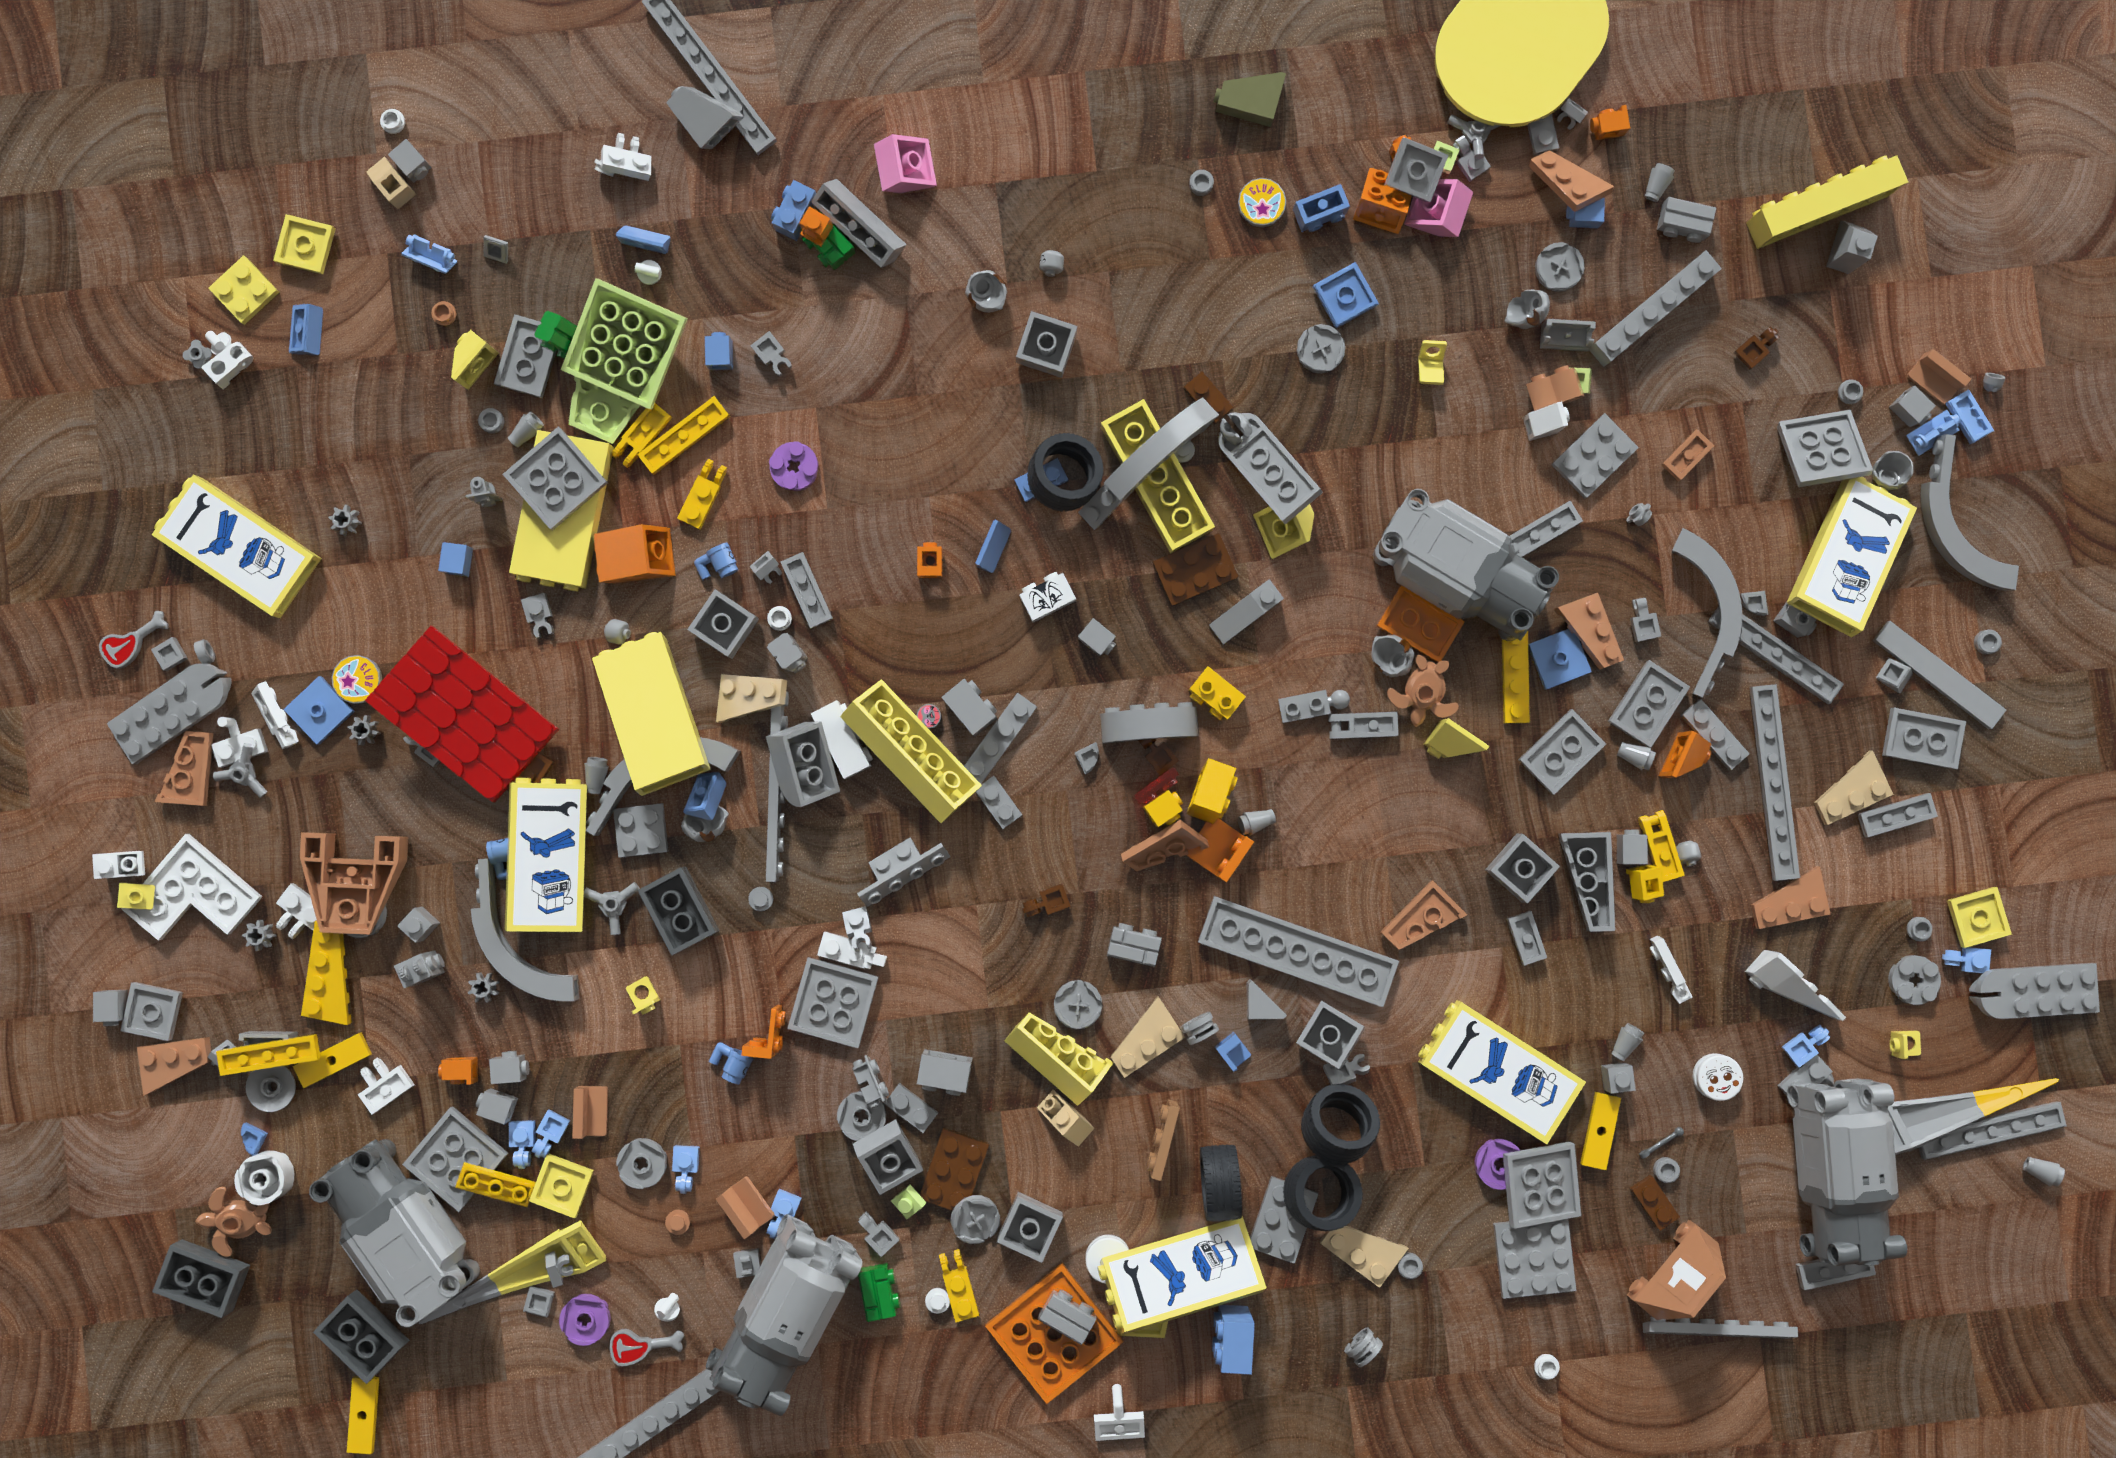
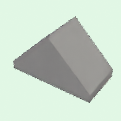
[1246,979,1287,1019]

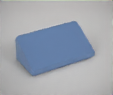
[616,226,671,254]
[289,304,323,355]
[975,520,1011,573]
[683,772,726,820]

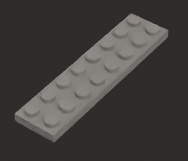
[1198,896,1399,1007]

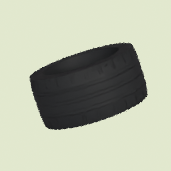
[1027,433,1104,512]
[1301,1084,1380,1165]
[1200,1144,1242,1221]
[1283,1155,1363,1231]

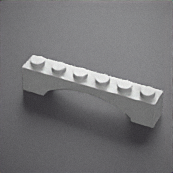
[1589,250,1722,367]

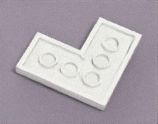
[121,834,262,940]

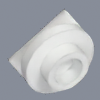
[635,260,662,285]
[205,331,232,355]
[654,1293,680,1321]

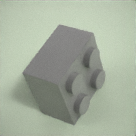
[1016,311,1077,378]
[687,589,759,659]
[942,679,997,737]
[1485,833,1560,903]
[1296,1001,1365,1070]
[917,1049,973,1096]
[853,1120,923,1195]
[997,1192,1063,1263]

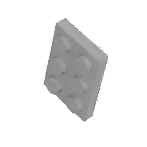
[494,314,557,399]
[1551,413,1639,499]
[1608,660,1690,748]
[1882,708,1966,769]
[1518,709,1606,795]
[1250,1176,1318,1263]

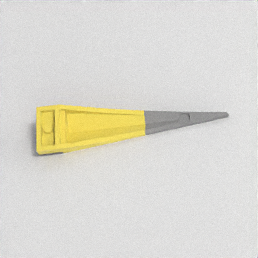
[419,1220,606,1324]

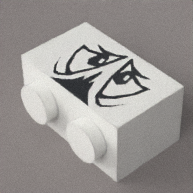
[1020,572,1076,622]

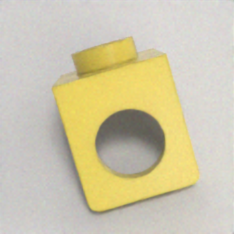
[1418,340,1447,385]
[117,882,155,910]
[626,976,660,1015]
[1890,1031,1921,1059]

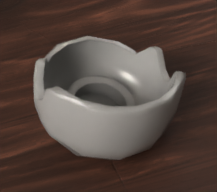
[1872,451,1914,490]

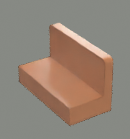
[1907,349,1971,405]
[572,1086,608,1139]
[716,1176,775,1239]

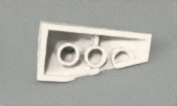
[1745,950,1846,1021]

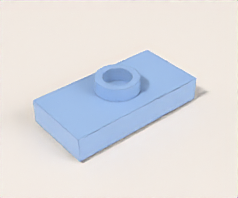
[1945,390,1994,444]

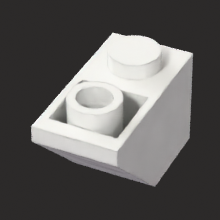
[1523,401,1570,441]
[93,851,145,879]

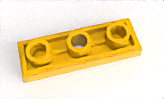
[293,1032,372,1088]
[1580,1092,1621,1170]
[455,1162,536,1207]
[347,1376,379,1454]

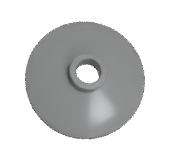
[246,1066,296,1112]

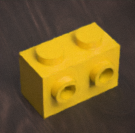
[1188,666,1246,721]
[1143,790,1183,827]

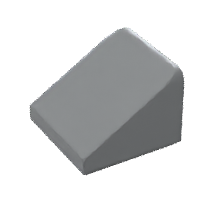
[1876,658,1913,693]

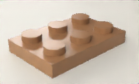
[1146,1099,1180,1181]

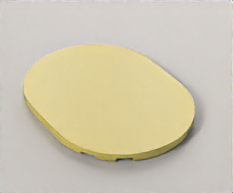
[1435,0,1609,127]

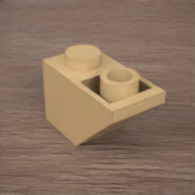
[366,157,416,209]
[1037,1090,1094,1146]

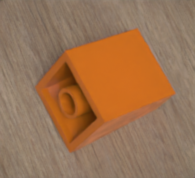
[594,524,676,583]

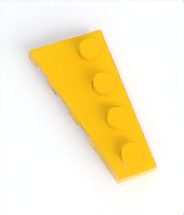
[301,920,352,1025]

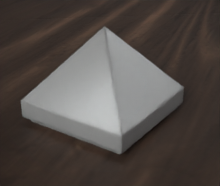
[484,235,508,264]

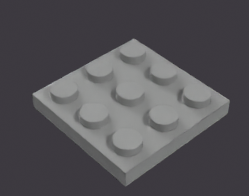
[1777,410,1873,487]
[503,426,608,531]
[787,957,879,1048]
[402,1106,508,1212]
[1503,1142,1581,1229]
[1493,1219,1576,1299]

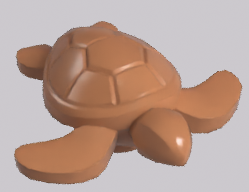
[1387,654,1459,727]
[195,1187,272,1257]

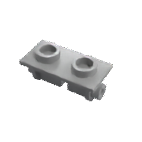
[466,477,503,507]
[852,1055,889,1109]

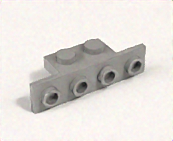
[857,838,950,907]

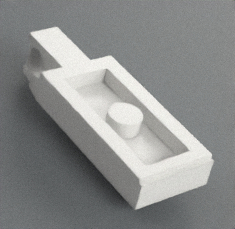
[251,681,298,749]
[817,931,887,969]
[1649,936,1692,1003]

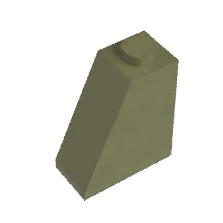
[1213,72,1286,127]

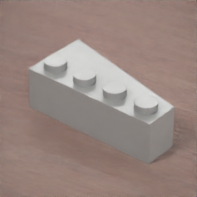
[1558,832,1615,932]

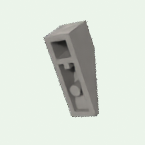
[1209,579,1284,644]

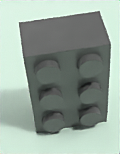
[638,866,720,955]
[152,1239,250,1318]
[313,1290,410,1384]

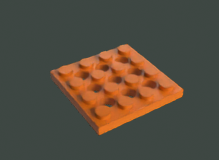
[985,1263,1124,1404]

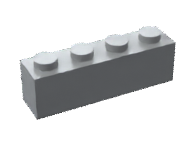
[811,179,907,268]

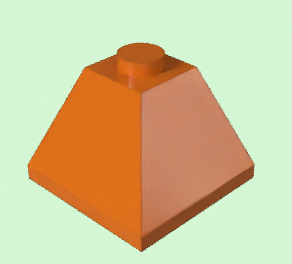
[1658,731,1712,778]

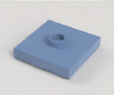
[1313,262,1379,328]
[1528,629,1592,690]
[283,676,355,745]

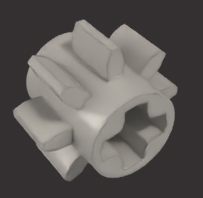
[328,505,362,536]
[348,715,381,745]
[242,920,277,951]
[468,973,500,1002]

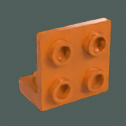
[1353,168,1412,234]
[1187,818,1254,882]
[741,1005,786,1059]

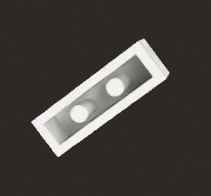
[811,700,873,779]

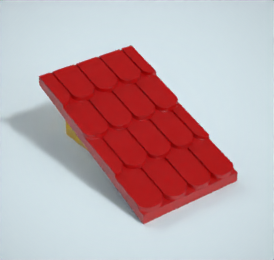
[365,625,559,803]

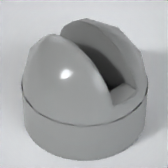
[1983,373,2005,392]

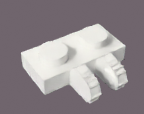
[601,133,651,181]
[276,883,317,939]
[358,1058,415,1115]

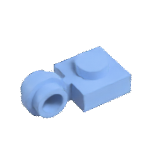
[1942,947,1991,973]
[1782,1025,1830,1067]
[532,1109,571,1158]
[509,1121,536,1169]
[672,1145,700,1194]
[766,1189,802,1239]

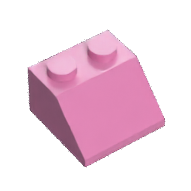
[874,134,937,193]
[1404,179,1473,237]

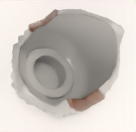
[965,270,1007,313]
[1505,289,1550,329]
[1371,635,1414,677]
[681,805,729,842]

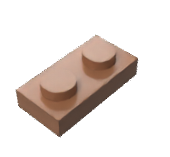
[1661,429,1715,482]

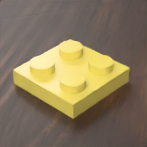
[273,214,336,275]
[208,255,279,325]
[1947,887,2012,948]
[529,1153,594,1218]

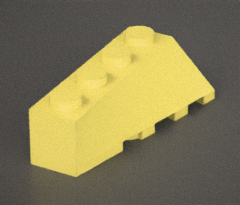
[1004,1013,1114,1106]

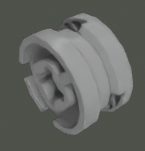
[1180,1011,1219,1045]
[1344,1328,1383,1367]

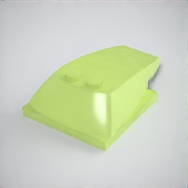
[561,278,688,444]

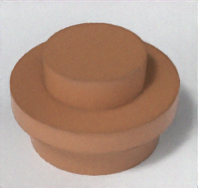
[431,301,457,326]
[665,1209,690,1235]

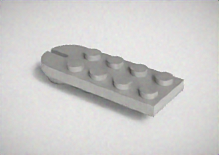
[1219,412,1323,524]
[107,663,231,764]
[1969,963,2100,1019]

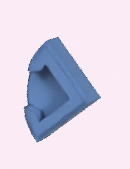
[241,1122,268,1156]

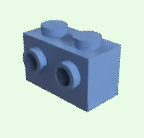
[771,180,816,241]
[1293,184,1350,232]

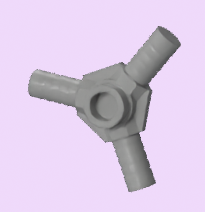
[1447,115,1502,160]
[213,743,268,798]
[583,882,640,935]

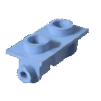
[401,235,457,274]
[1906,410,1961,456]

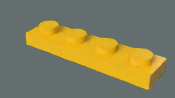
[637,396,730,475]
[1502,631,1530,723]
[216,1034,321,1076]

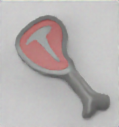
[99,611,169,669]
[610,1329,684,1366]

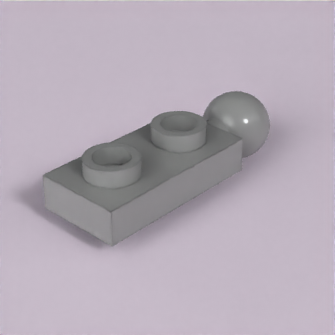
[1278,690,1350,723]

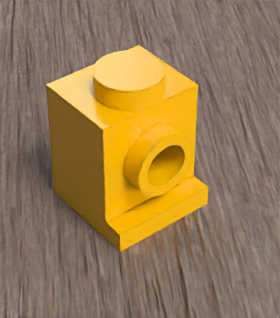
[1626,864,1664,903]

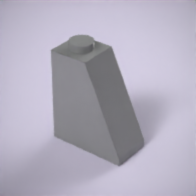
[666,86,744,149]
[1826,220,1878,274]

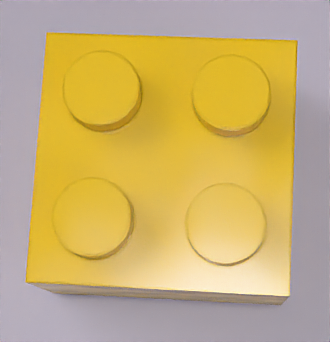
[1186,758,1238,824]

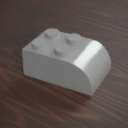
[766,721,840,807]

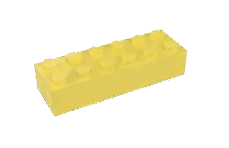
[1746,156,1908,249]
[1101,399,1215,554]
[840,679,982,823]

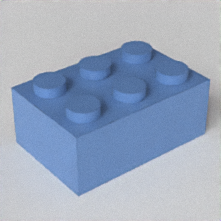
[1212,1305,1255,1375]

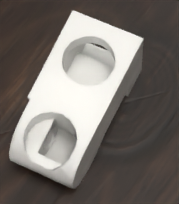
[201,342,254,389]

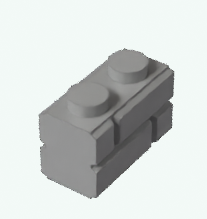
[1657,197,1716,243]
[767,633,808,673]
[1107,923,1162,967]
[1038,1289,1096,1345]

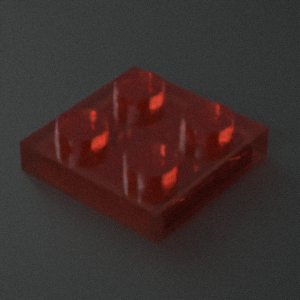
[1132,767,1179,805]

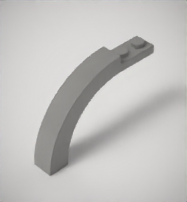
[1078,398,1219,530]
[1921,434,2019,591]
[1672,528,1742,698]
[586,737,741,836]
[471,858,579,1001]

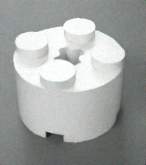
[235,1151,295,1205]

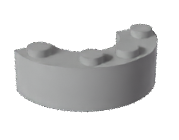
[1100,702,1199,743]

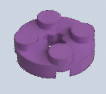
[769,442,818,491]
[1475,1139,1520,1190]
[559,1294,611,1346]

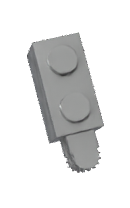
[394,950,445,988]

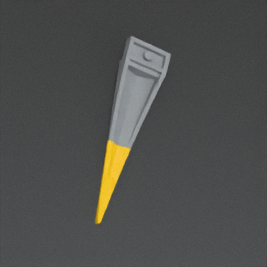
[1888,1078,2059,1155]

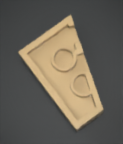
[716,674,787,723]
[1814,750,1894,825]
[1111,996,1185,1078]
[1319,1226,1409,1288]

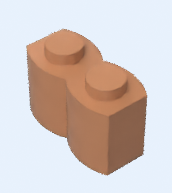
[1526,365,1584,411]

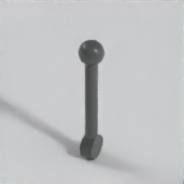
[1639,1127,1684,1159]

